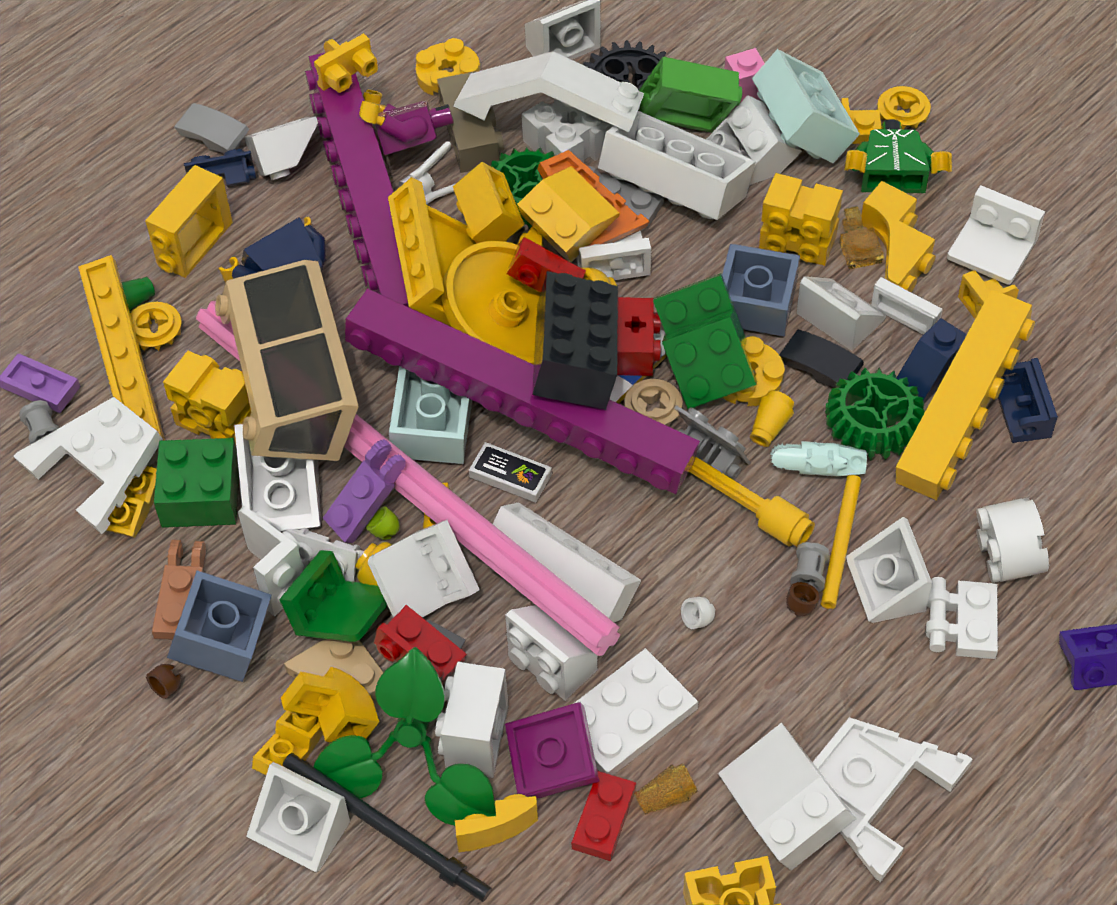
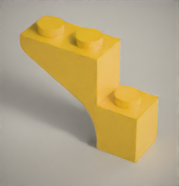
[860,181,936,292]

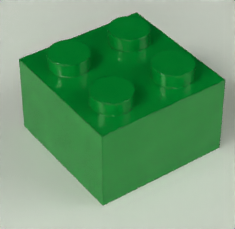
[154,438,239,528]

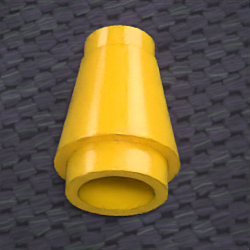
[750,390,794,447]

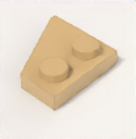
[284,639,383,700]

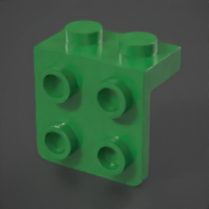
[279,550,387,642]

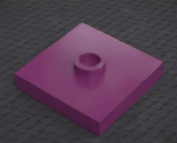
[505,702,599,799]

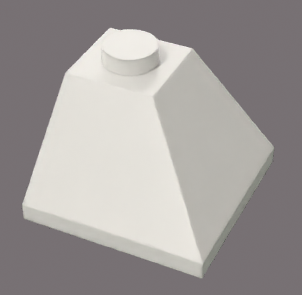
[244,116,318,180]

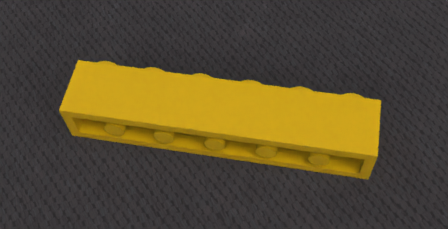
[896,289,1035,500]

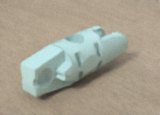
[770,441,867,477]

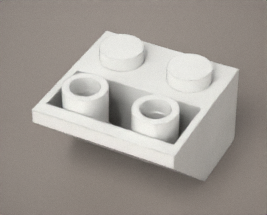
[706,95,802,185]
[505,605,597,701]

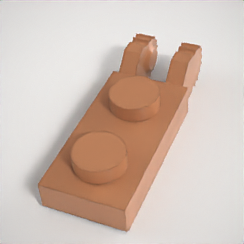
[152,540,206,639]

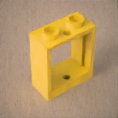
[145,165,233,278]

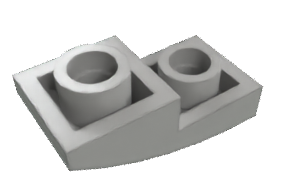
[174,103,249,153]

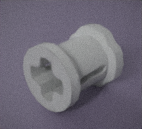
[19,400,59,444]
[790,542,830,592]

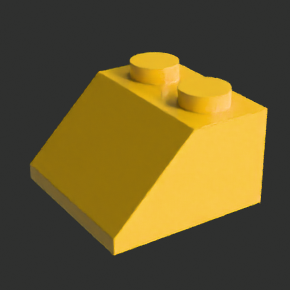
[517,166,620,262]

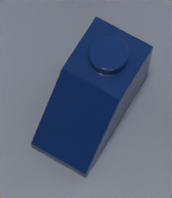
[896,318,967,403]

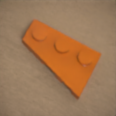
[537,150,650,246]

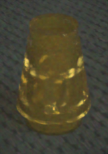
[634,763,698,815]

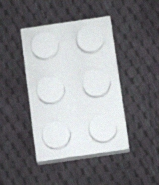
[573,648,698,775]

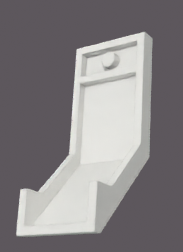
[454,51,644,132]

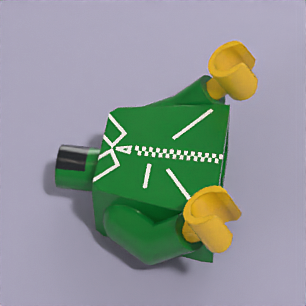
[844,119,952,193]

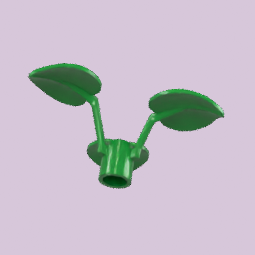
[313,647,496,826]

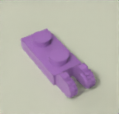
[323,439,406,543]

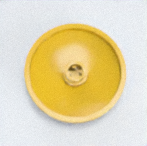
[441,241,541,365]

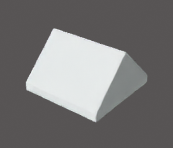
[797,276,886,351]
[846,517,933,623]
[246,762,350,872]

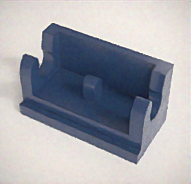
[998,358,1058,443]

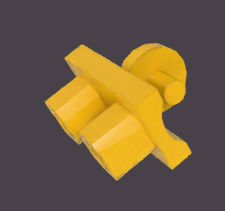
[314,33,378,93]

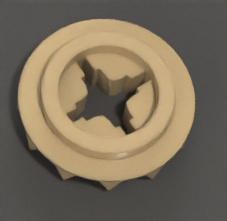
[624,379,683,427]

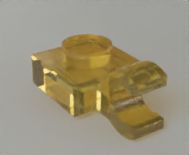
[839,206,884,270]

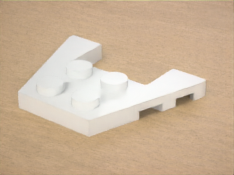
[13,397,163,534]
[813,717,972,882]

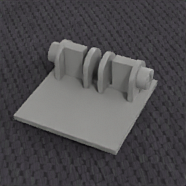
[675,405,751,480]

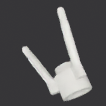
[399,141,456,204]

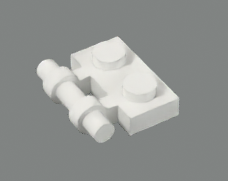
[926,577,998,659]

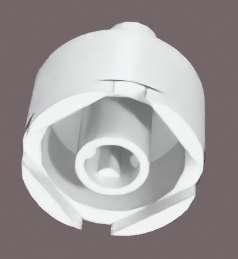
[976,498,1049,583]

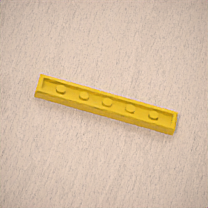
[78,255,165,441]

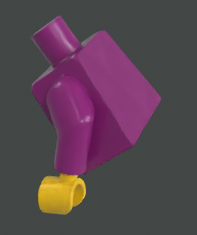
[359,89,454,155]

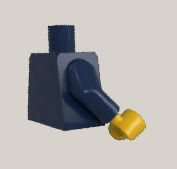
[219,217,326,301]

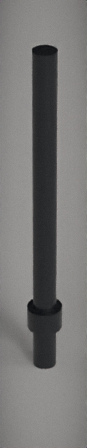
[283,753,492,902]

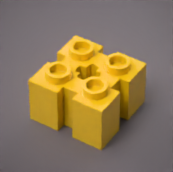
[759,173,843,266]
[163,350,251,449]
[683,856,781,905]

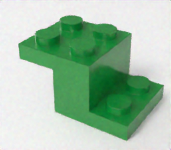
[653,273,757,409]

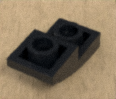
[779,329,864,388]

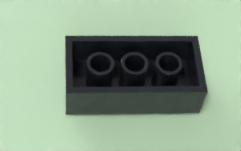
[532,271,618,410]

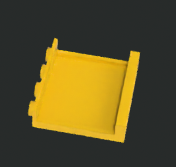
[388,177,507,326]

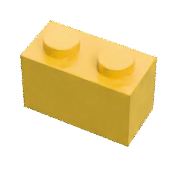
[452,162,525,243]

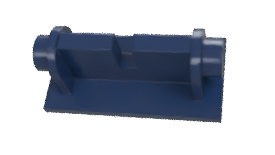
[184,149,256,187]

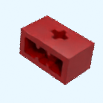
[617,297,661,376]

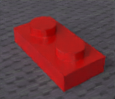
[571,771,636,861]

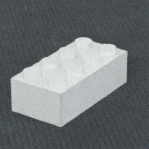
[598,111,756,220]

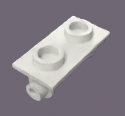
[286,527,364,582]

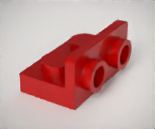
[506,237,586,293]
[374,605,467,684]

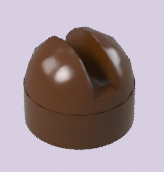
[786,582,820,617]
[146,664,182,699]

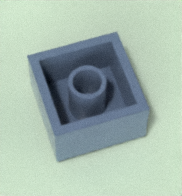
[722,244,800,337]
[167,570,272,682]

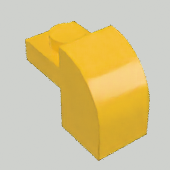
[281,667,379,742]

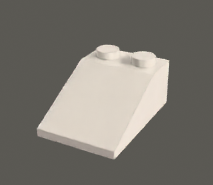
[234,418,321,532]
[718,723,856,871]

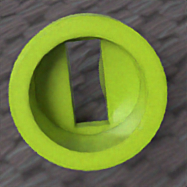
[366,506,400,540]

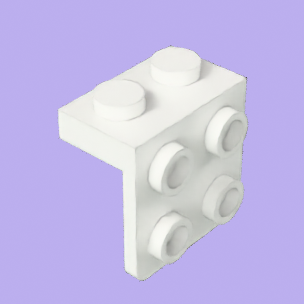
[238,506,305,616]
[368,520,480,618]

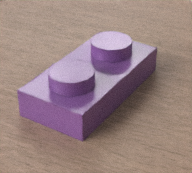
[0,353,80,413]

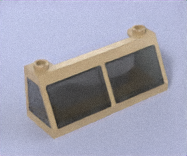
[215,260,359,461]

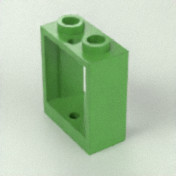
[639,57,742,133]

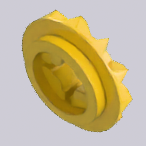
[877,86,931,130]
[130,302,182,351]

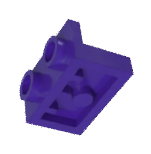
[1059,624,1117,690]

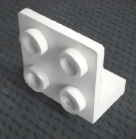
[947,185,1045,285]
[576,231,651,280]

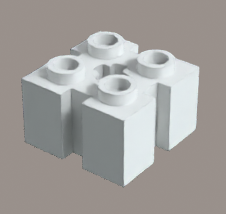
[522,98,614,163]

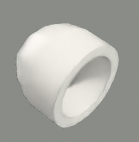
[681,597,715,629]

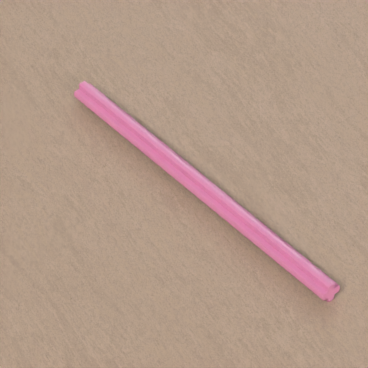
[196,301,620,656]

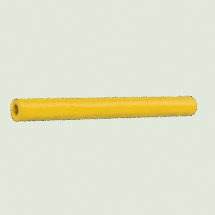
[821,475,861,609]

